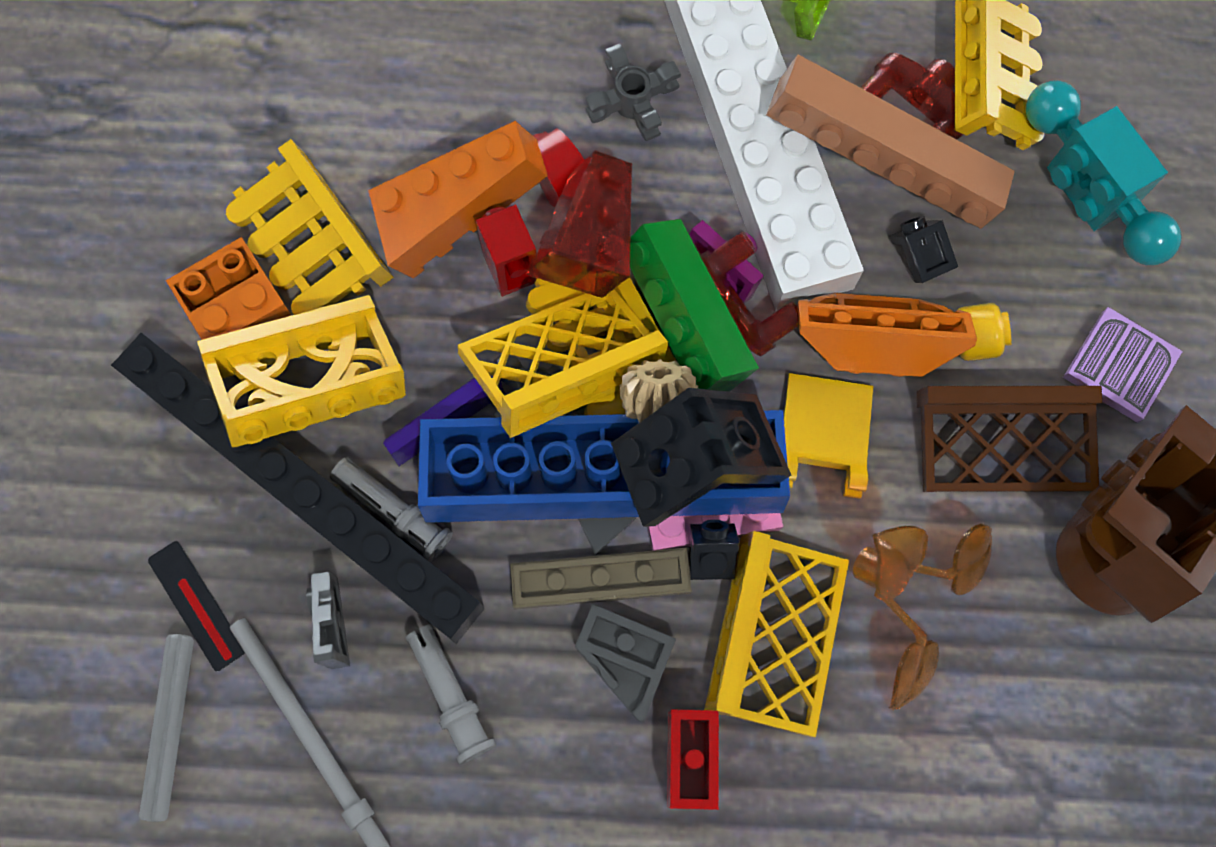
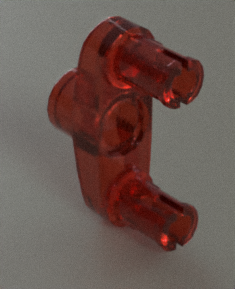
[860,53,964,139]
[700,231,799,356]

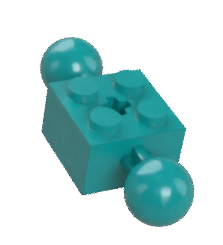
[1026,80,1182,266]

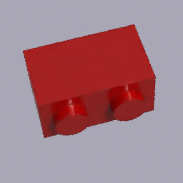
[476,204,539,297]
[667,709,719,810]

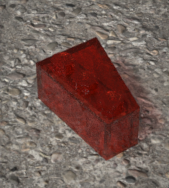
[525,150,632,298]

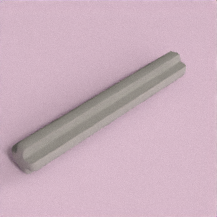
[139,634,194,822]

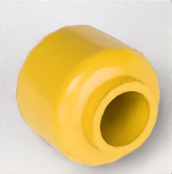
[957,303,1012,361]

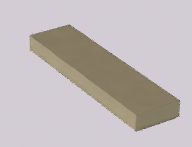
[510,548,692,610]

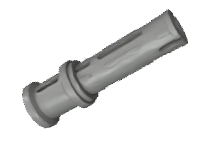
[329,456,453,563]
[405,625,496,765]

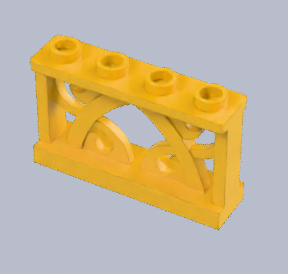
[197,295,406,447]

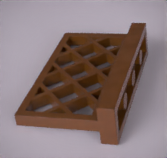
[917,386,1102,492]

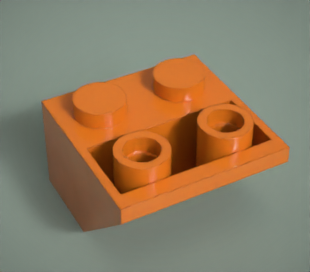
[165,237,292,340]

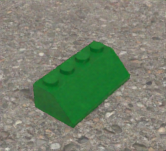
[620,219,759,392]

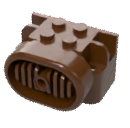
[1056,405,1216,623]

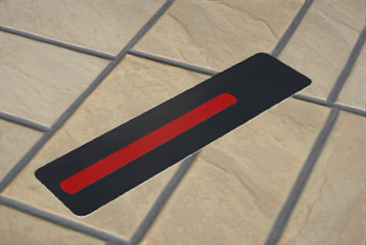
[148,541,245,672]

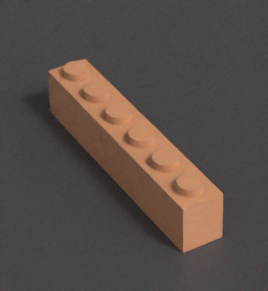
[766,54,1015,229]

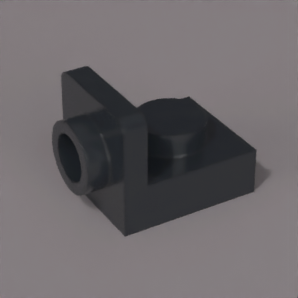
[889,216,958,283]
[689,520,739,580]

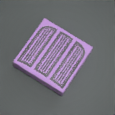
[1063,307,1183,423]

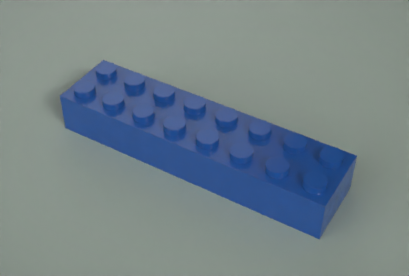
[418,410,790,523]

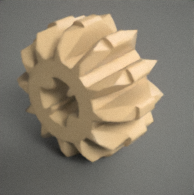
[620,359,698,423]

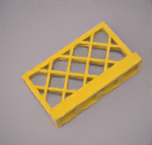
[458,283,668,438]
[704,531,849,737]

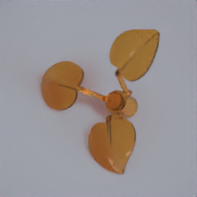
[853,523,992,711]

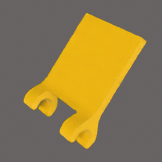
[784,373,873,499]

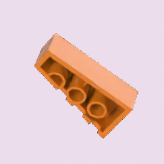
[368,121,548,279]

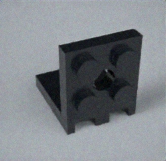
[611,388,792,527]

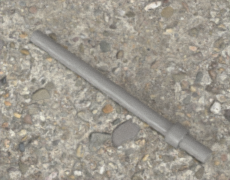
[230,618,390,847]

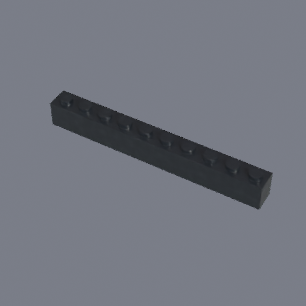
[111,333,484,644]

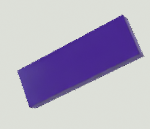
[383,376,504,467]

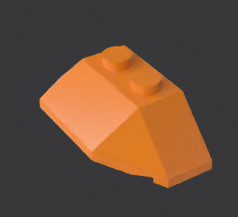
[797,293,977,377]

